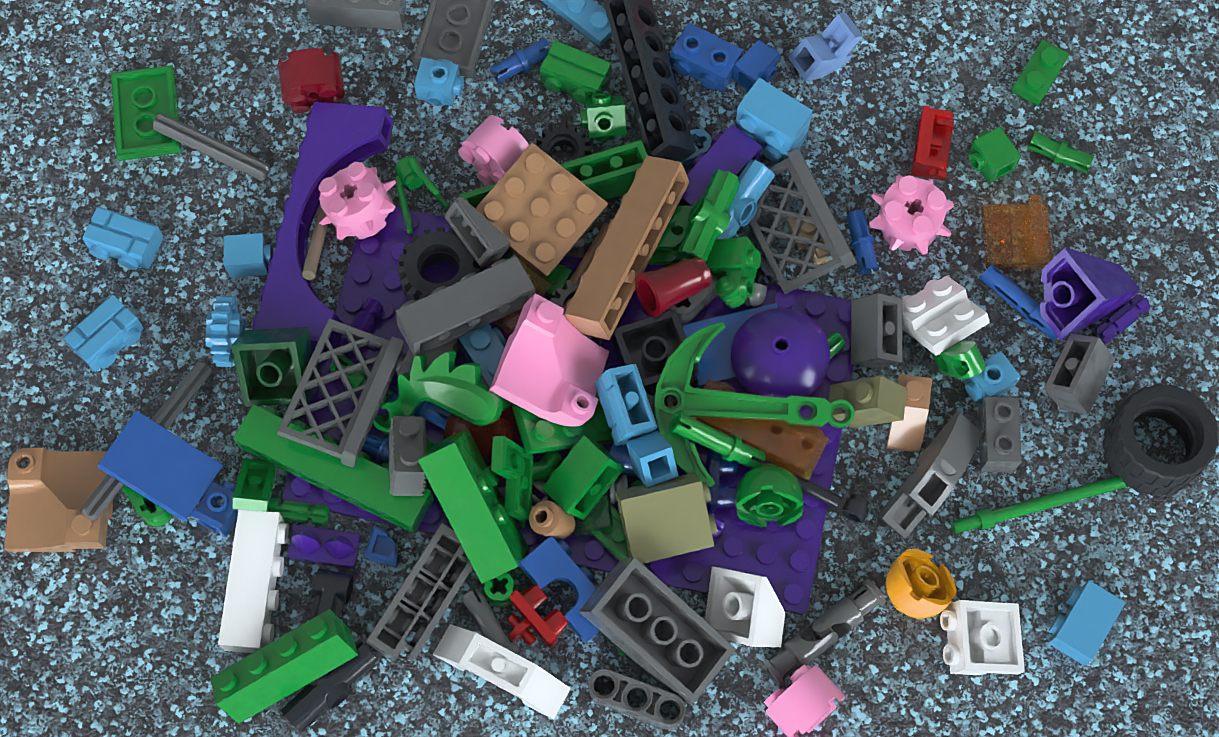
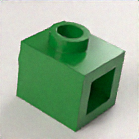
[968,127,1021,184]

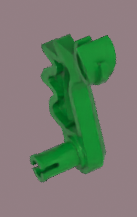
[373,351,511,435]

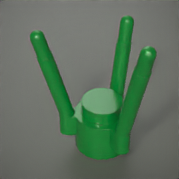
[392,156,450,234]

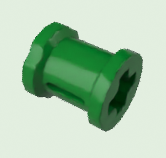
[484,572,516,608]

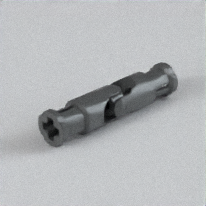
[761,579,886,687]

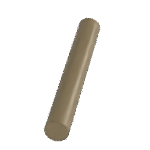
[302,206,328,280]

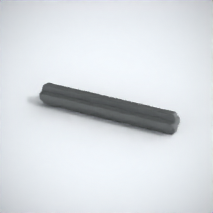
[153,113,270,181]

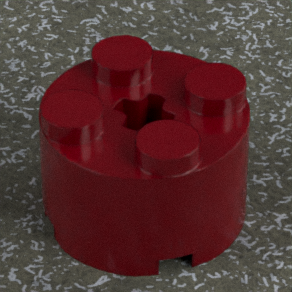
[278,48,345,113]

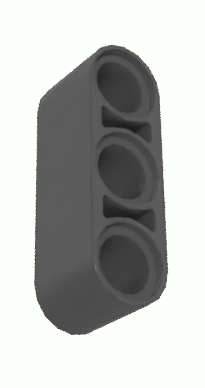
[588,669,686,730]

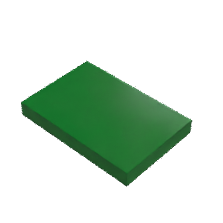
[111,65,182,161]

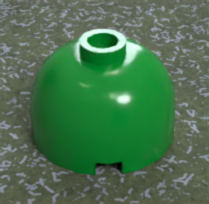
[735,464,804,527]

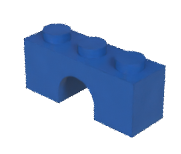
[519,536,600,644]

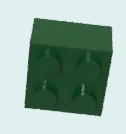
[231,327,319,407]

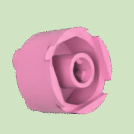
[458,115,530,186]
[764,664,846,737]

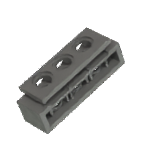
[365,523,473,662]

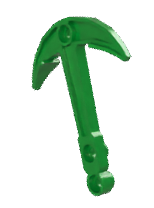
[654,322,855,488]

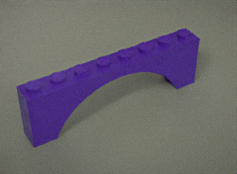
[252,102,394,353]

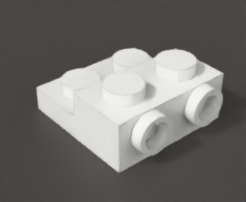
[902,276,990,356]
[940,600,1025,675]

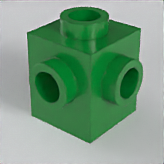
[580,93,627,141]

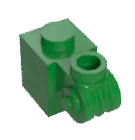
[706,237,761,308]

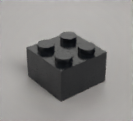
[613,309,698,396]

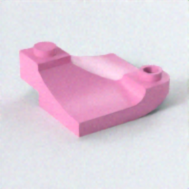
[489,293,609,426]

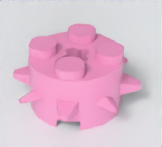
[318,162,396,240]
[869,175,954,255]

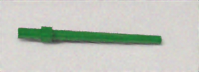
[951,476,1127,534]

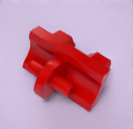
[507,584,568,649]

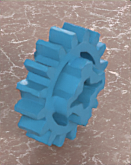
[205,296,246,367]

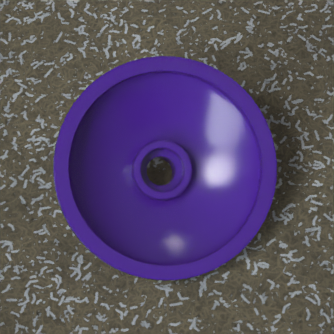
[731,308,830,398]

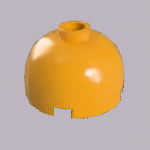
[885,549,957,619]

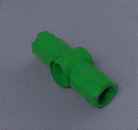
[677,169,741,263]

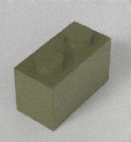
[828,375,907,428]

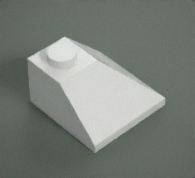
[705,566,785,647]

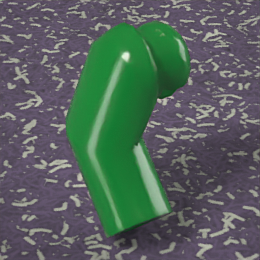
[532,451,562,482]

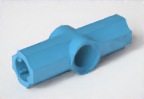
[716,160,775,239]

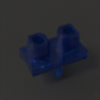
[683,449,738,513]

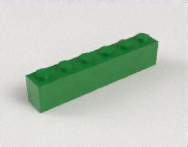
[459,140,648,219]
[233,404,434,535]

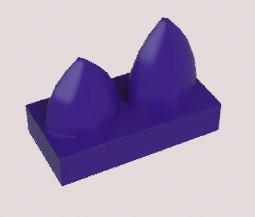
[287,525,361,569]

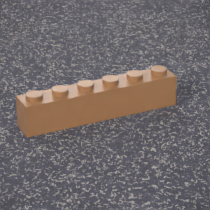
[564,156,690,340]

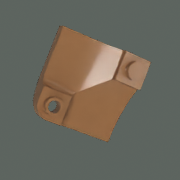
[4,448,114,552]

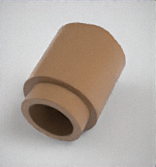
[529,500,575,540]

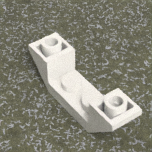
[433,624,571,720]

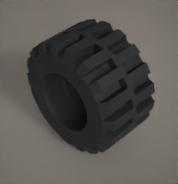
[398,227,482,301]

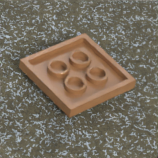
[475,142,608,279]

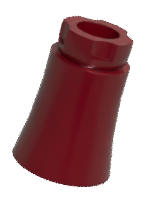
[635,257,712,317]

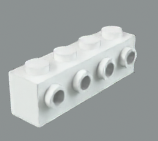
[218,509,289,653]

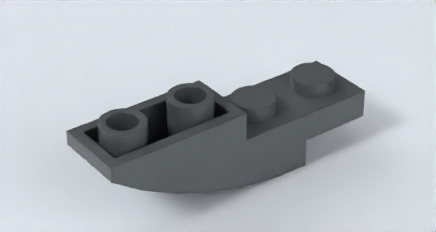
[877,411,982,539]

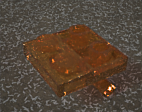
[981,195,1052,268]

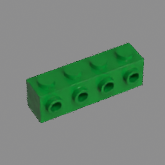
[210,609,358,724]

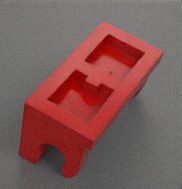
[911,105,954,181]

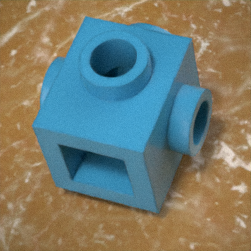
[414,57,464,106]

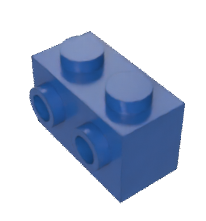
[670,23,743,93]

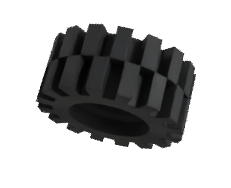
[536,122,592,164]

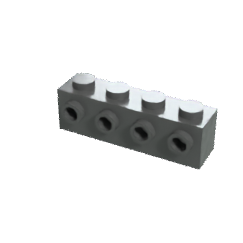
[396,256,535,357]

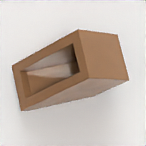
[886,374,932,453]

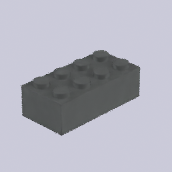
[579,557,736,704]

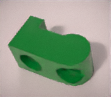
[931,339,987,379]

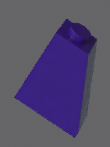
[1040,248,1140,341]

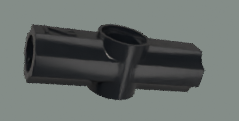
[280,639,380,733]

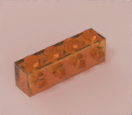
[691,379,829,480]

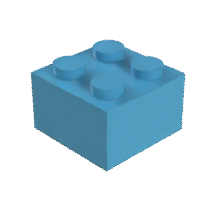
[735,77,813,163]

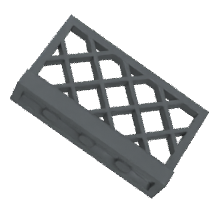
[750,148,857,294]
[277,318,405,468]

